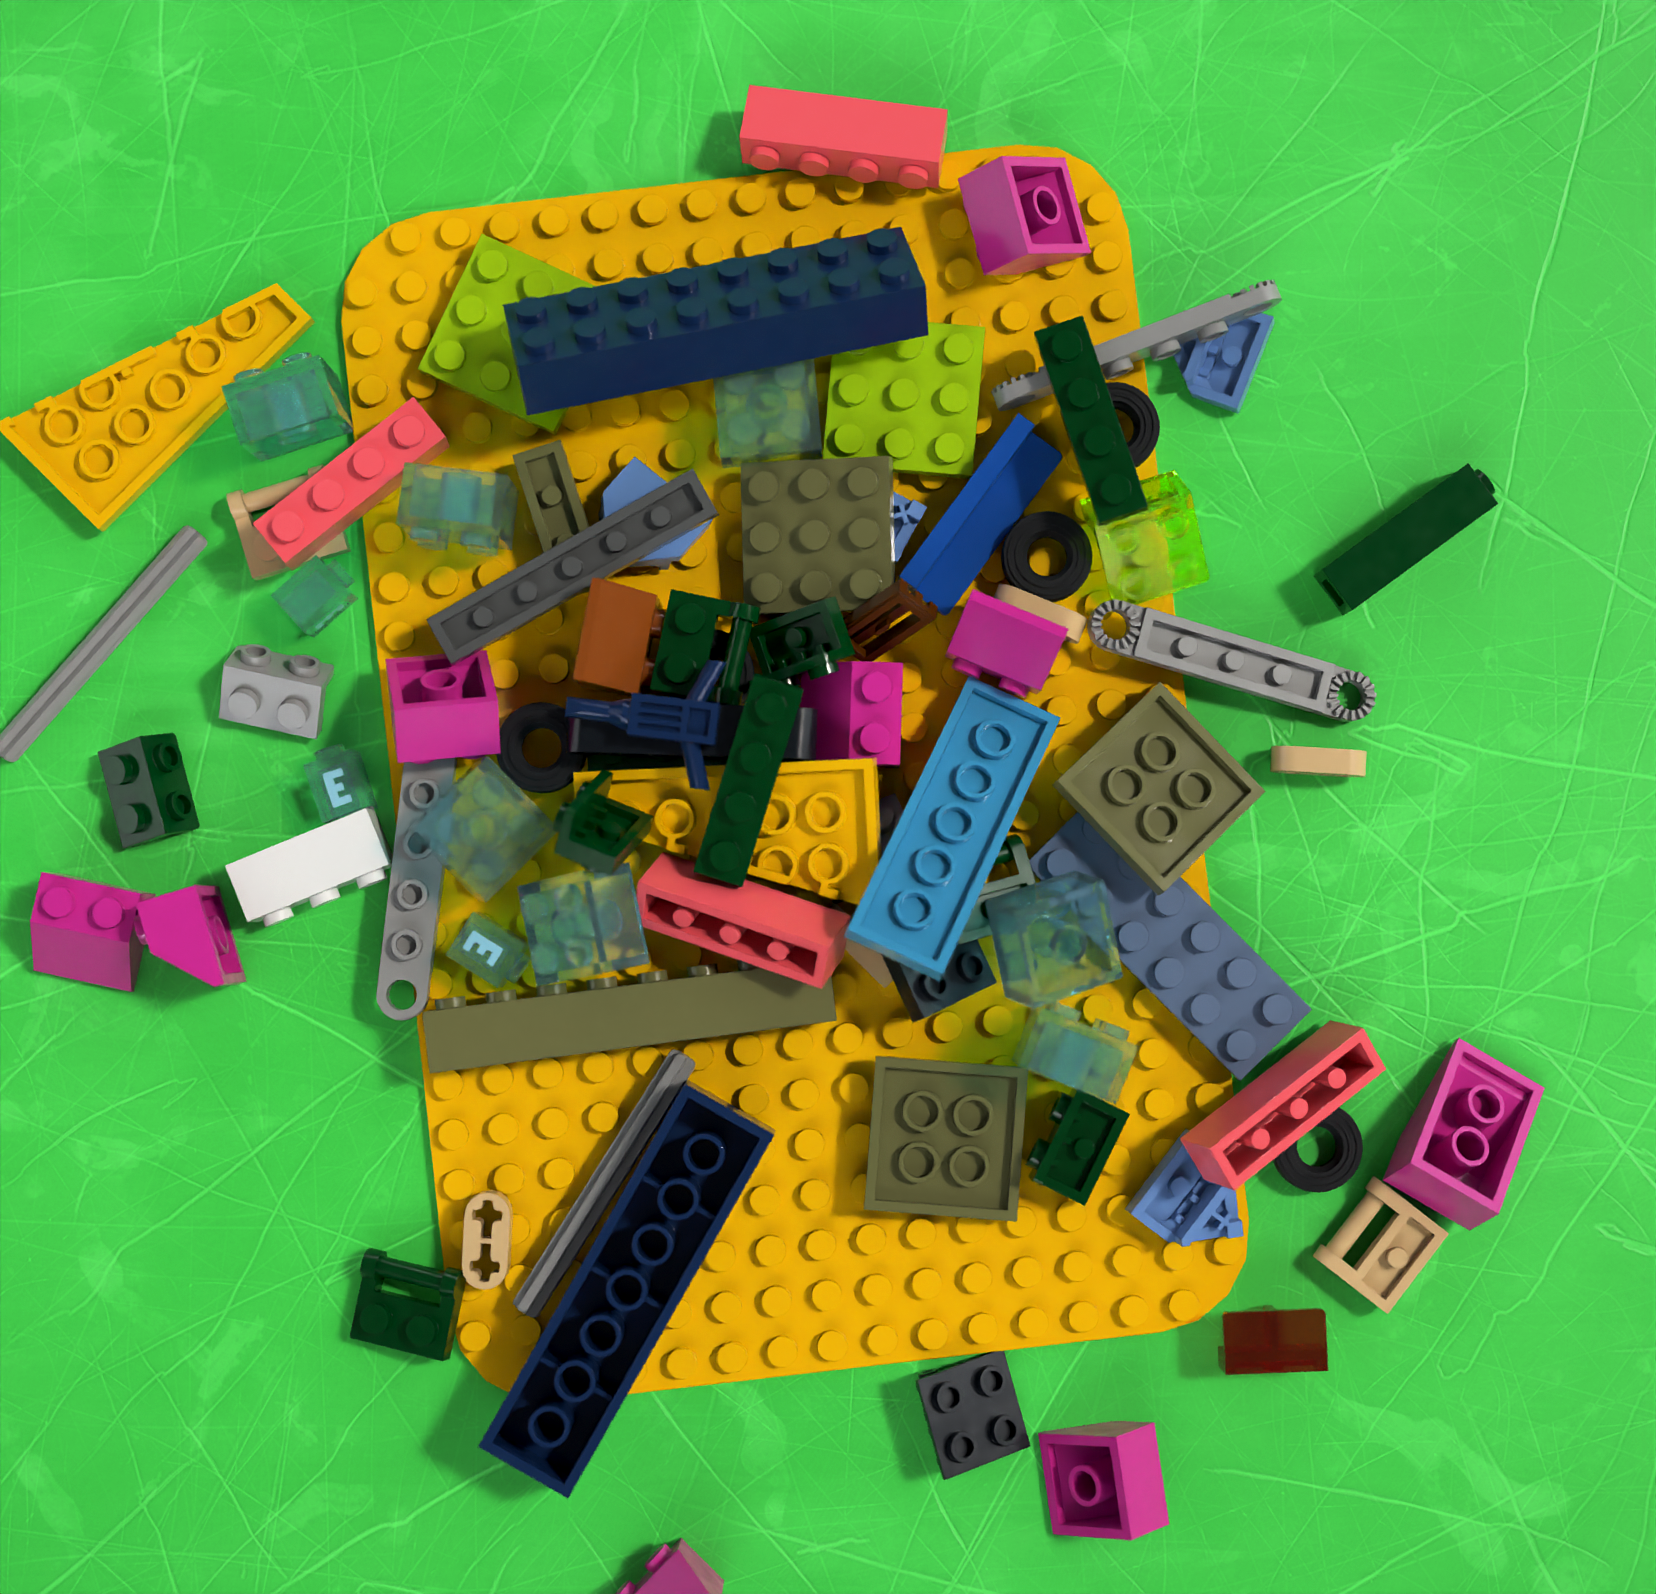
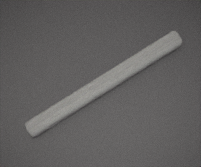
[0,525,207,762]
[513,1049,696,1318]

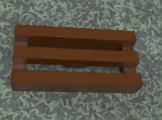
[843,578,938,662]

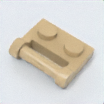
[226,464,351,581]
[1312,1176,1449,1314]

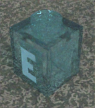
[271,555,358,638]
[303,744,379,823]
[446,912,531,988]

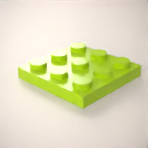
[418,234,596,435]
[822,322,985,479]

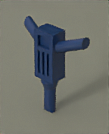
[565,660,727,791]

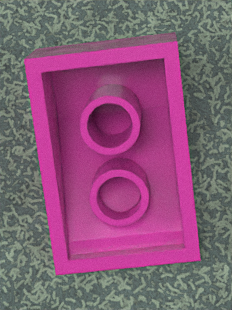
[1383,1038,1545,1231]

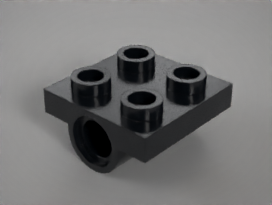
[882,940,997,1023]

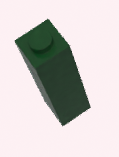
[1314,463,1499,615]

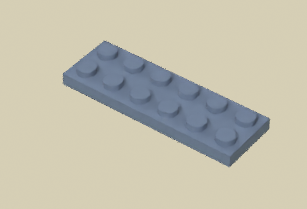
[1029,812,1312,1081]

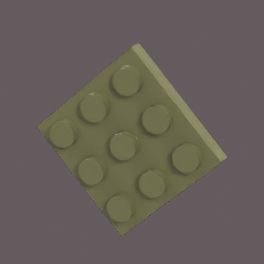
[741,456,895,615]
[1052,682,1265,896]
[864,1055,1028,1222]

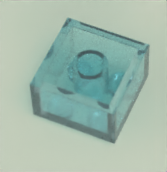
[221,352,354,462]
[713,358,822,468]
[396,462,519,556]
[408,756,557,902]
[517,862,650,986]
[985,870,1123,1009]
[1012,999,1139,1105]

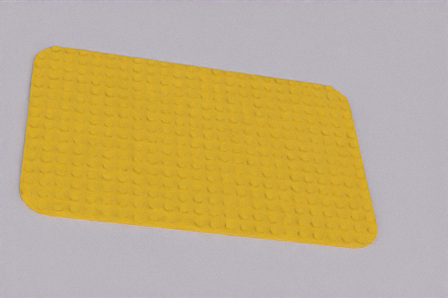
[341,144,1249,1394]

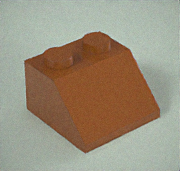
[572,577,666,697]

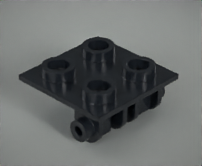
[915,1351,1030,1480]

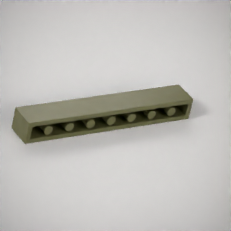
[422,960,837,1073]

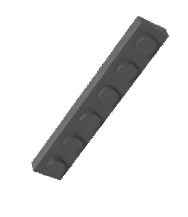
[426,468,719,665]

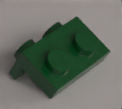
[748,596,855,686]
[98,733,200,848]
[553,769,654,876]
[1026,1086,1130,1206]

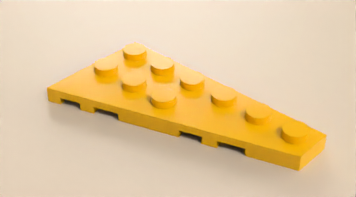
[0,283,315,532]
[573,757,882,905]

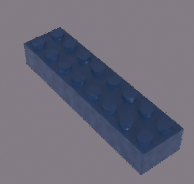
[503,227,928,415]
[478,1080,776,1498]

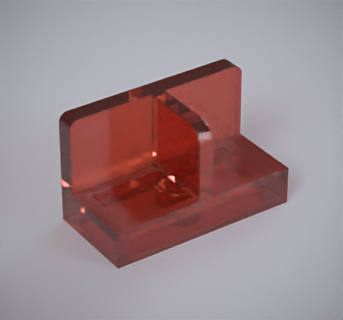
[1218,1305,1328,1375]

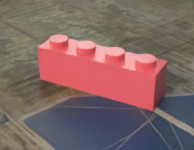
[739,85,948,189]
[253,397,450,571]
[633,852,851,989]
[1180,1020,1386,1190]

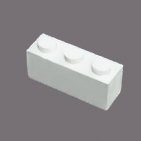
[225,808,393,927]

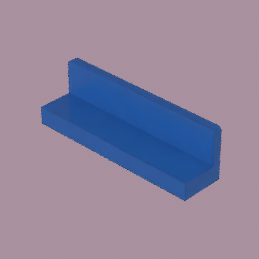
[898,413,1062,616]

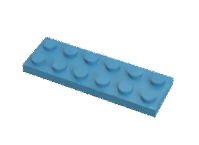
[844,676,1060,981]

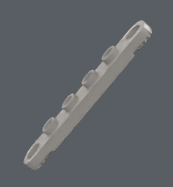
[991,280,1282,411]
[1087,599,1377,722]
[376,758,457,1020]

